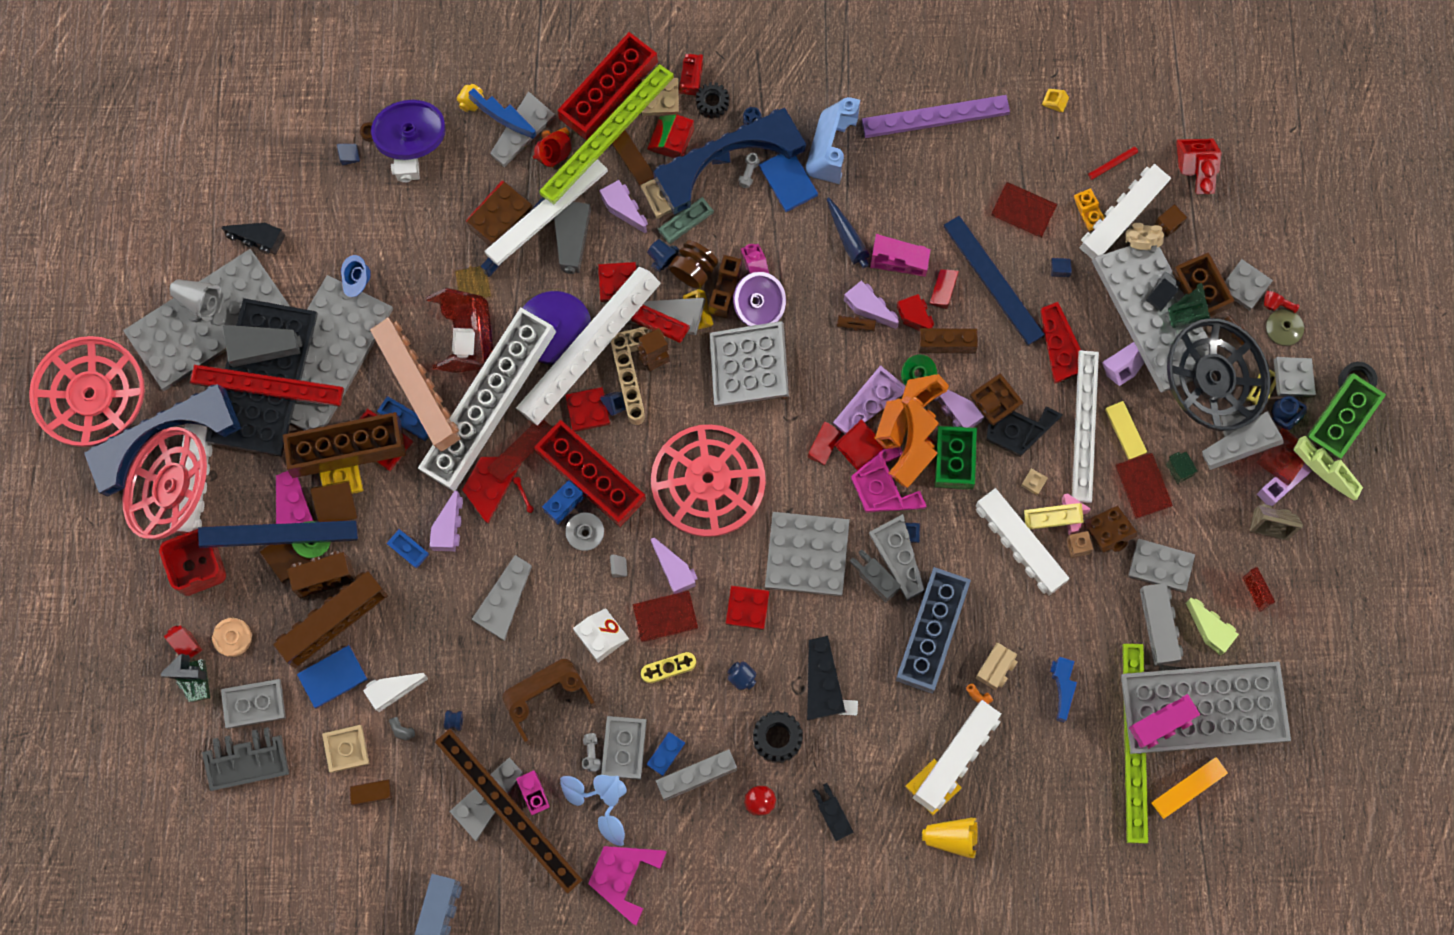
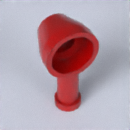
[1264,291,1300,313]

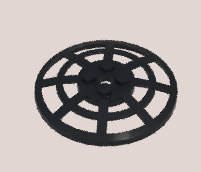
[1167,318,1270,431]

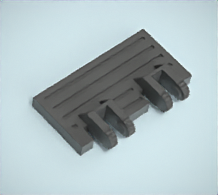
[202,727,290,791]

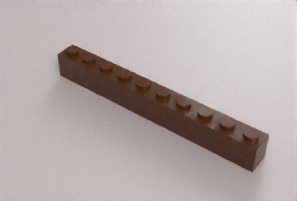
[435,728,583,894]

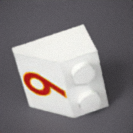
[573,608,629,663]

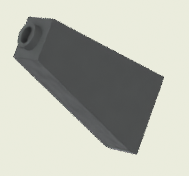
[554,202,591,274]
[223,325,302,367]

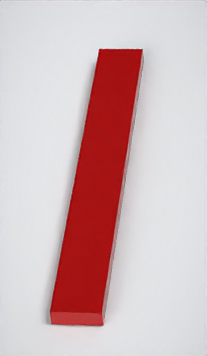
[190,365,344,407]

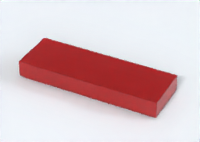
[631,305,690,343]

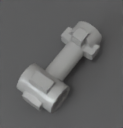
[739,153,760,188]
[582,733,602,772]

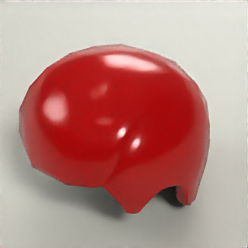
[744,786,776,816]

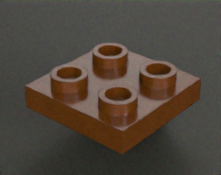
[969,373,1024,426]
[1084,505,1137,553]

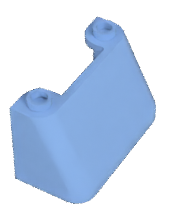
[806,97,860,184]

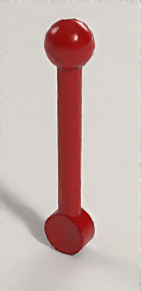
[513,477,534,513]

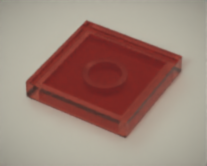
[1242,567,1275,612]

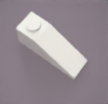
[363,673,428,712]

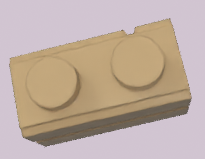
[976,643,1018,690]

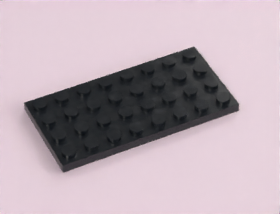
[206,298,318,457]

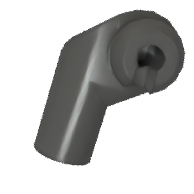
[389,717,415,741]

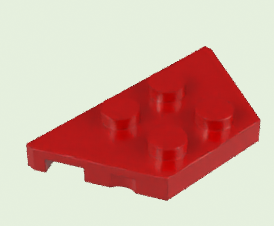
[462,457,523,524]

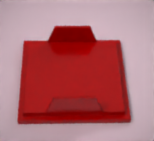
[834,419,885,471]

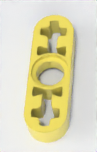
[641,652,696,683]

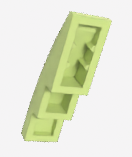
[1294,436,1363,500]

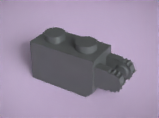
[850,549,901,603]

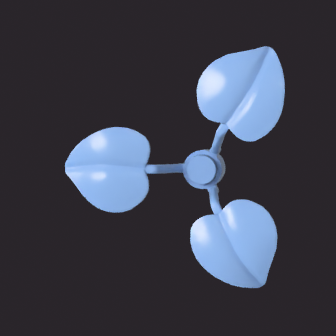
[560,775,627,846]

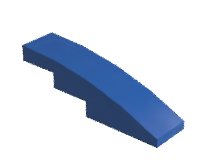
[468,88,536,139]

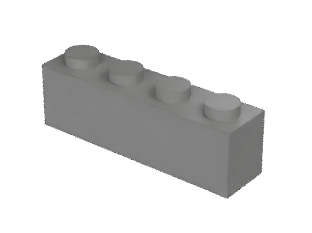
[1140,583,1183,666]
[656,750,737,801]

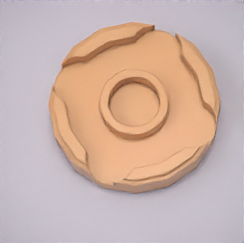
[212,618,252,657]

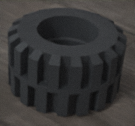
[753,711,803,763]

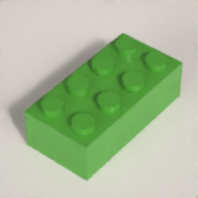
[1307,373,1386,459]

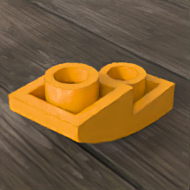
[1074,188,1105,232]

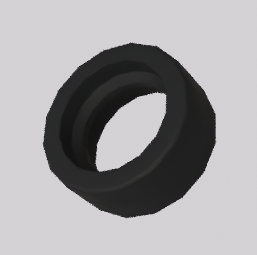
[1338,361,1378,389]

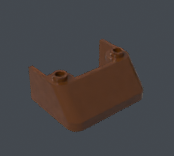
[503,659,597,746]

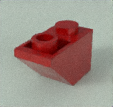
[896,294,934,331]
[164,625,203,659]

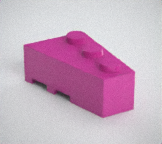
[870,234,931,277]
[1129,694,1200,749]

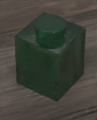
[1166,451,1198,484]

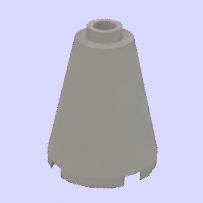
[169,279,224,321]

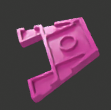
[851,447,927,513]
[588,846,667,926]

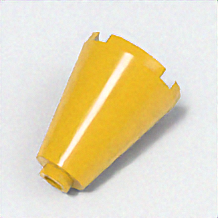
[922,818,978,858]

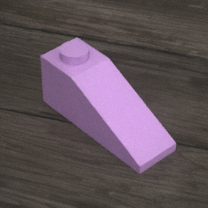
[651,538,697,595]

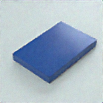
[759,154,818,212]
[297,645,368,709]

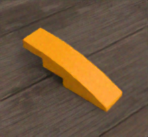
[1151,757,1228,819]

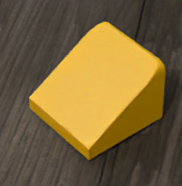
[1042,89,1069,112]

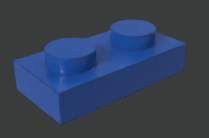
[386,529,429,569]
[646,732,685,776]

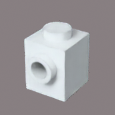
[391,158,420,182]
[452,328,475,358]

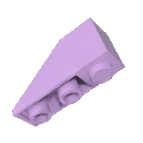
[599,180,648,233]
[844,280,899,329]
[1102,342,1144,386]
[933,390,984,428]
[1257,457,1312,506]
[430,491,463,552]

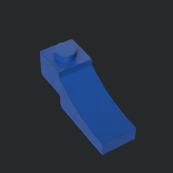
[1050,657,1077,723]

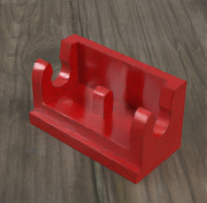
[678,54,704,96]

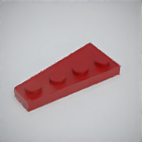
[1040,302,1082,384]

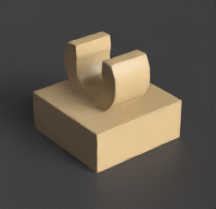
[1021,468,1048,496]

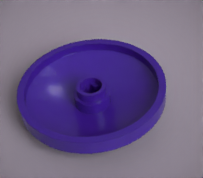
[371,100,446,160]
[523,291,591,365]

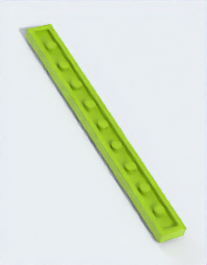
[539,64,674,205]
[1122,644,1148,844]

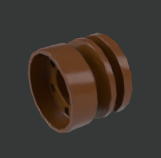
[668,240,718,289]

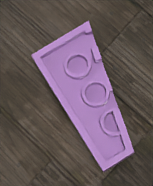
[832,365,906,434]

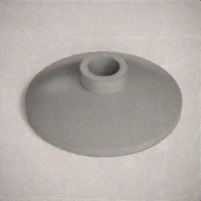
[566,513,604,551]

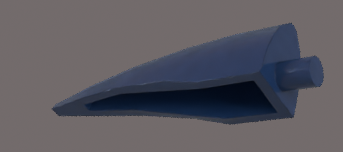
[827,197,870,268]

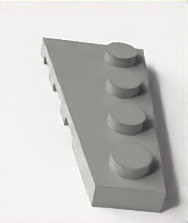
[491,91,555,167]
[627,298,706,335]
[1202,411,1283,470]
[869,514,924,600]
[472,555,532,641]
[450,757,523,841]

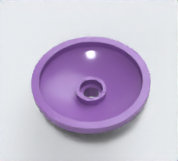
[733,272,786,326]

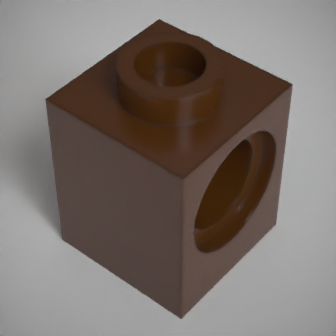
[1155,204,1187,238]

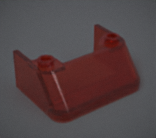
[425,288,494,373]

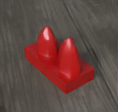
[1195,156,1218,195]

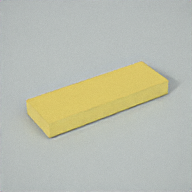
[1105,401,1147,461]
[1024,503,1084,530]

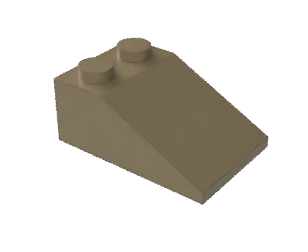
[1250,504,1303,541]

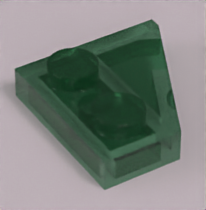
[1168,283,1210,328]
[176,659,210,703]

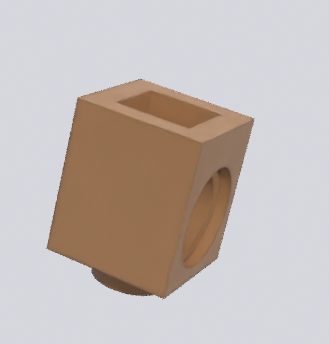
[1066,531,1093,558]

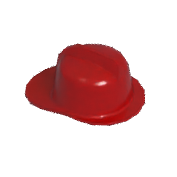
[532,131,571,167]

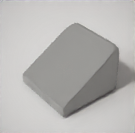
[610,555,627,578]

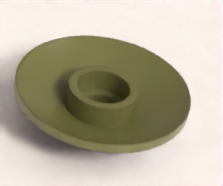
[1266,309,1304,346]

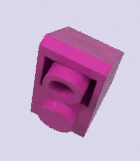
[741,244,769,274]
[516,771,550,815]

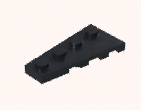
[807,636,846,721]

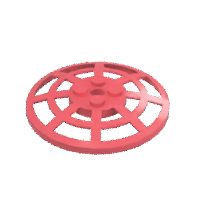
[29,336,145,447]
[651,424,766,537]
[122,427,207,540]

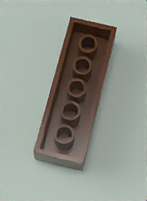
[283,412,406,478]
[273,571,388,669]

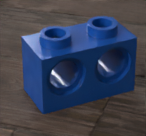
[542,480,585,525]

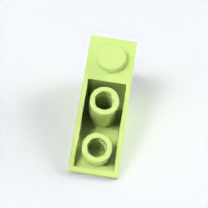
[1186,598,1239,655]

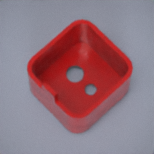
[159,529,226,596]

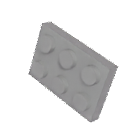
[1128,539,1195,593]
[221,679,286,729]
[601,716,647,780]

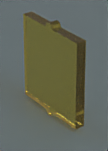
[455,266,491,302]

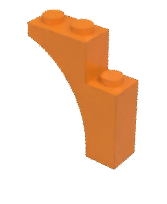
[875,374,949,449]
[888,396,939,488]

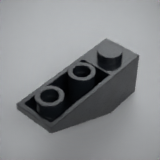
[222,222,285,255]

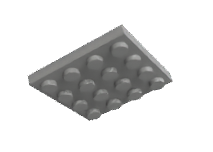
[710,321,789,407]
[765,512,850,596]

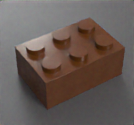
[467,182,533,246]
[1172,252,1235,321]
[287,551,355,598]

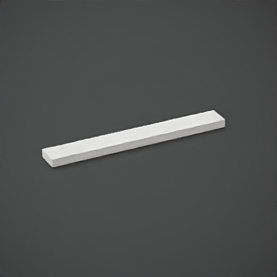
[485,159,608,266]
[1072,351,1099,503]

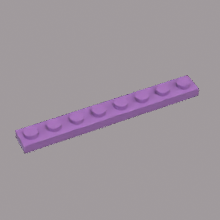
[862,95,1010,138]

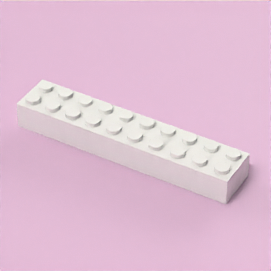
[418,307,556,491]

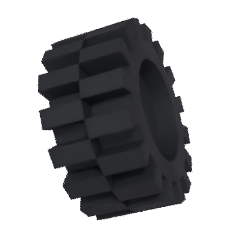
[696,82,729,119]

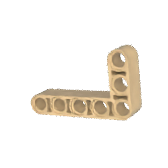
[611,327,665,425]

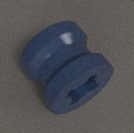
[743,107,761,125]
[444,710,463,731]

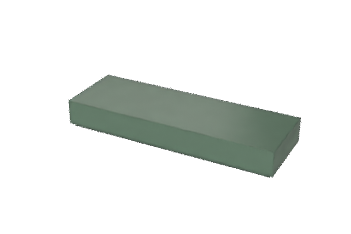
[658,197,714,245]

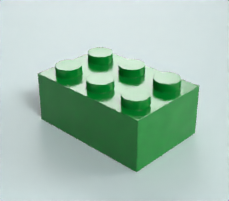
[934,426,977,490]

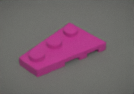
[276,471,314,524]

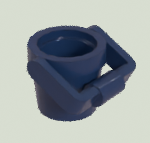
[647,239,680,272]
[1271,396,1307,430]

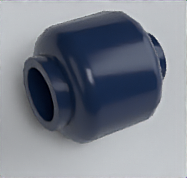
[727,661,757,691]

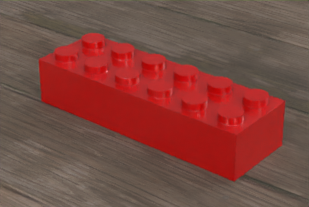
[557,32,658,141]
[534,420,646,527]

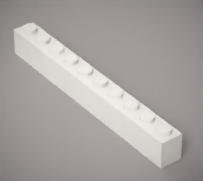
[516,267,661,426]

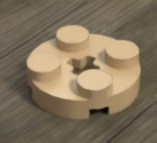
[1125,223,1164,250]

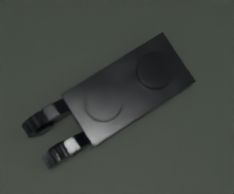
[812,783,854,841]

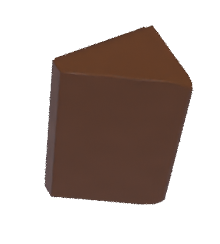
[350,779,392,806]

